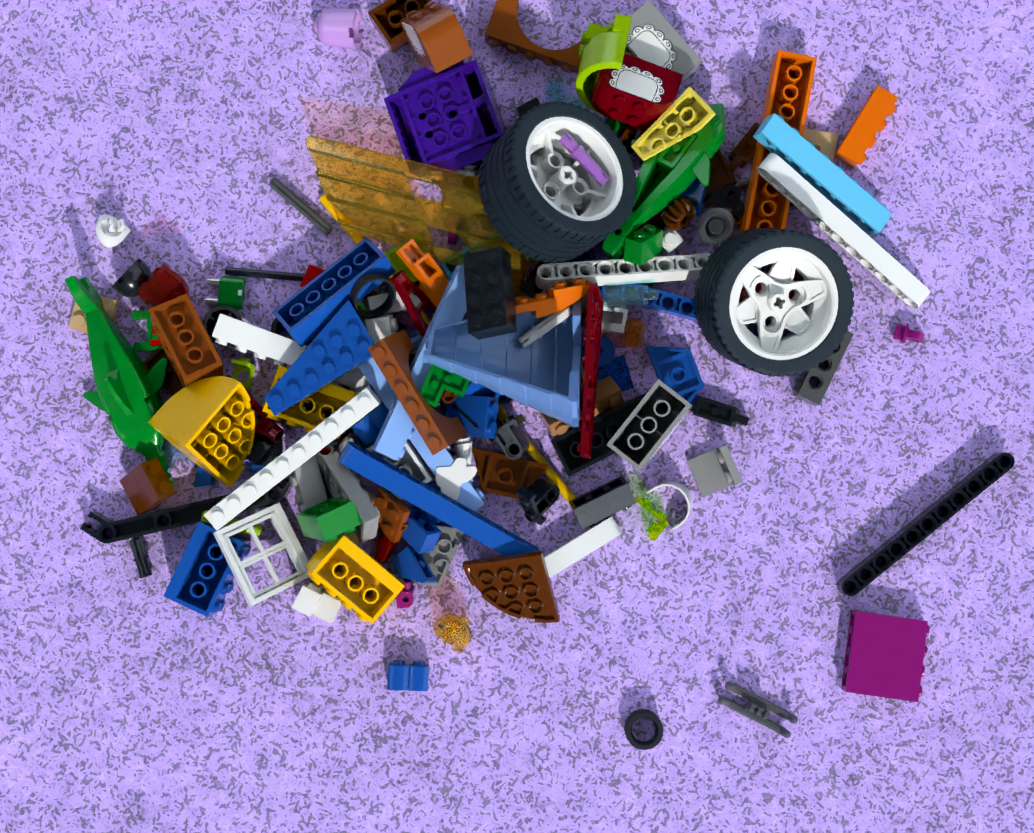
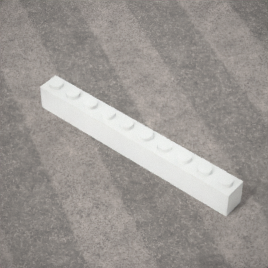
[204,385,381,530]

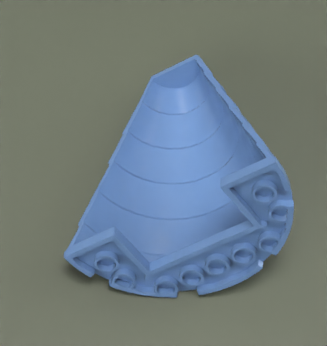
[423,297,582,427]

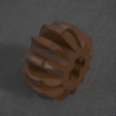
[661,196,697,232]

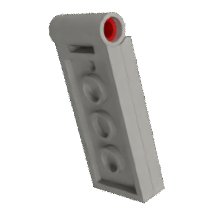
[316,444,380,543]

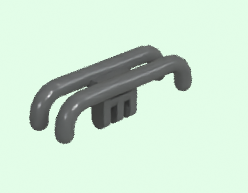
[718,681,798,738]

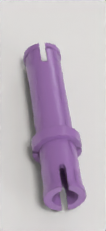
[558,132,610,186]

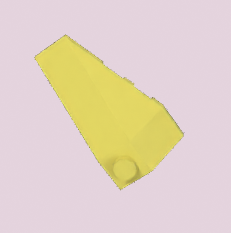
[631,86,716,161]

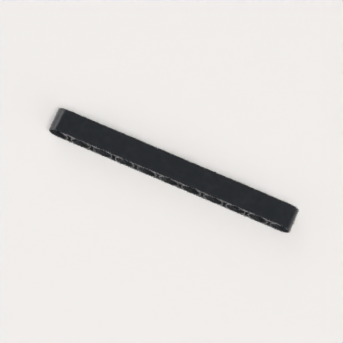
[837,452,1015,596]

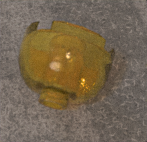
[432,614,472,654]

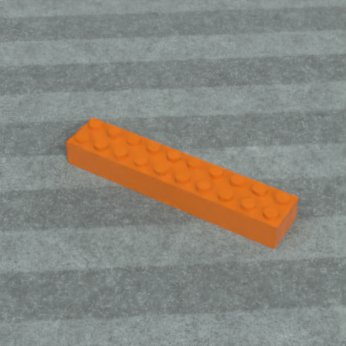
[739,50,817,233]

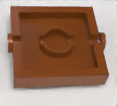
[373,487,410,543]

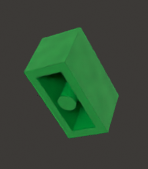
[624,224,663,265]

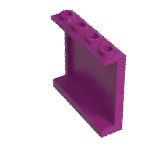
[841,609,930,702]

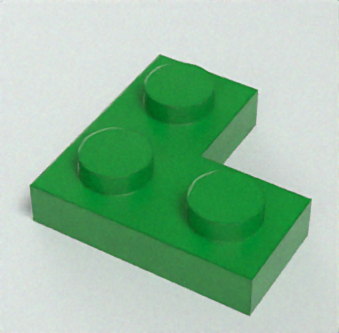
[420,364,470,408]

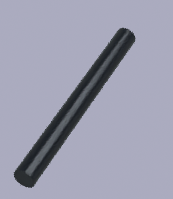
[225,267,305,282]

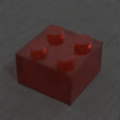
[137,263,190,308]

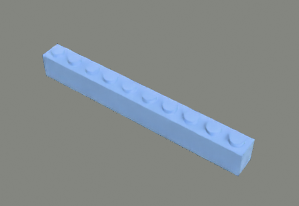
[371,265,467,461]
[358,339,485,511]

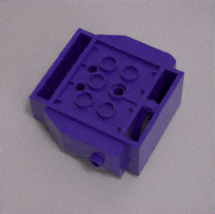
[384,59,507,179]

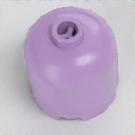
[314,8,363,50]

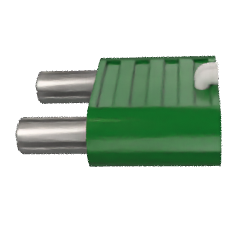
[205,277,246,310]

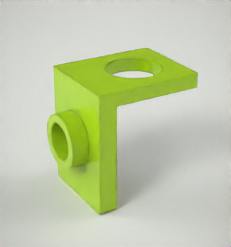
[231,357,256,388]

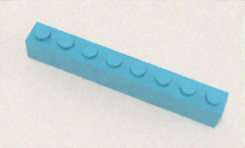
[753,113,892,235]

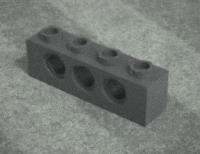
[793,331,853,406]

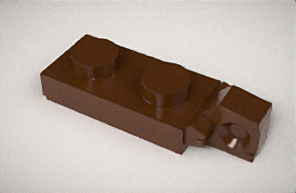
[727,122,760,173]

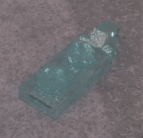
[602,285,659,306]

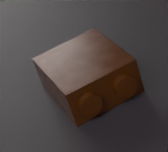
[120,457,176,516]

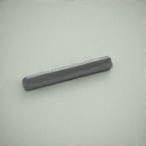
[269,178,333,235]

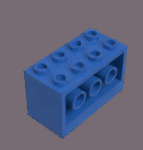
[164,521,252,617]

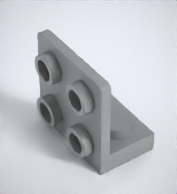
[687,445,743,497]

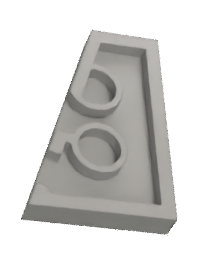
[420,525,464,587]

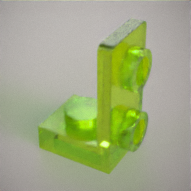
[635,497,669,541]

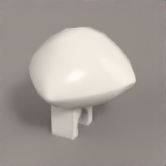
[95,214,131,248]

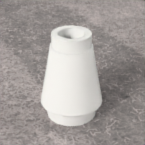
[453,436,473,466]

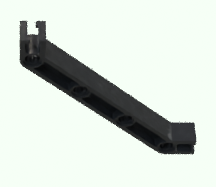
[80,480,292,543]

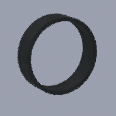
[350,273,396,318]

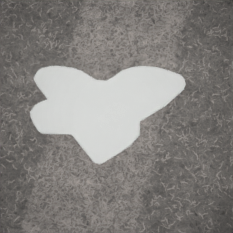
[436,458,477,500]

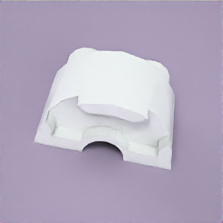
[601,302,628,334]

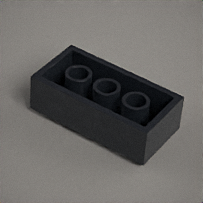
[463,246,517,340]

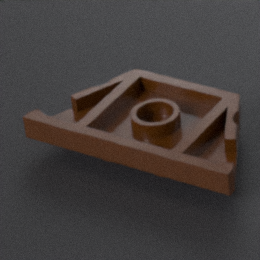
[472,448,548,499]

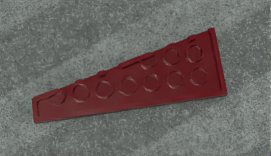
[577,283,604,459]

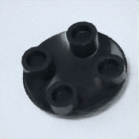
[246,428,283,466]

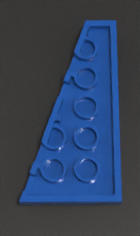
[264,299,375,416]

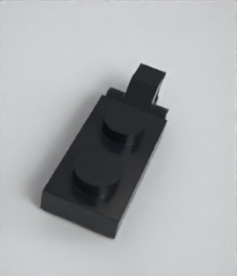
[692,396,749,427]

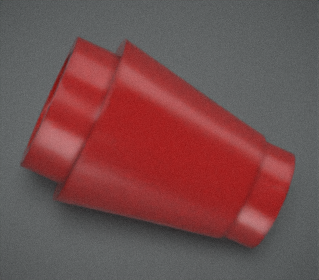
[375,533,398,563]

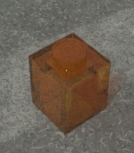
[620,318,645,349]

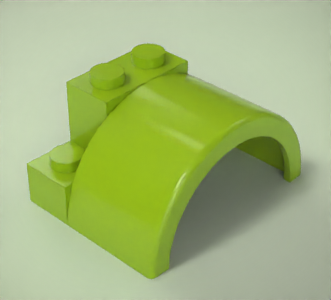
[575,14,632,116]

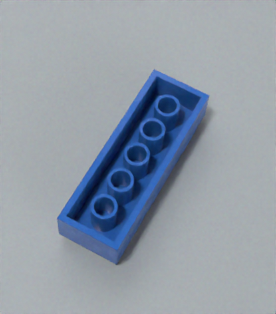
[272,237,396,347]

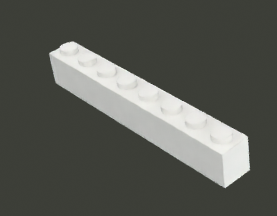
[212,313,370,394]

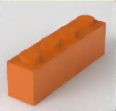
[834,85,898,168]

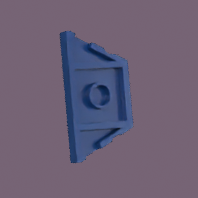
[646,345,704,403]

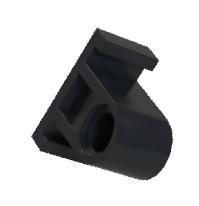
[484,414,529,460]
[516,478,560,525]

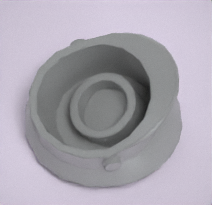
[698,208,735,244]

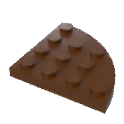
[462,551,560,623]

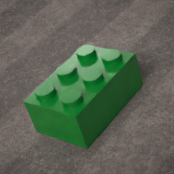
[295,498,362,542]

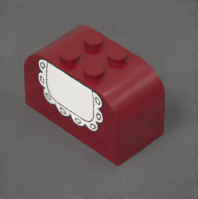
[589,53,683,130]

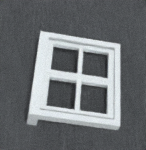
[213,502,310,607]

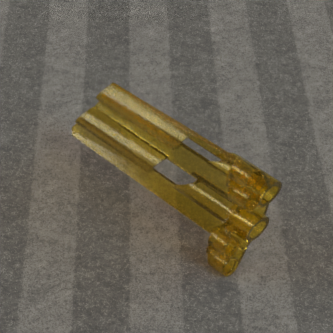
[305,135,528,298]

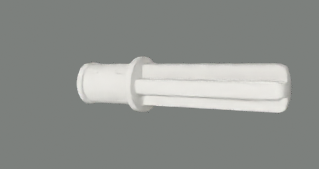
[518,306,573,349]

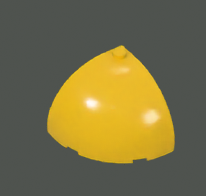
[148,376,255,489]

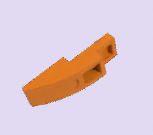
[396,239,449,308]
[514,277,592,318]

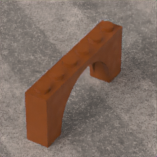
[485,0,598,73]
[368,330,468,455]

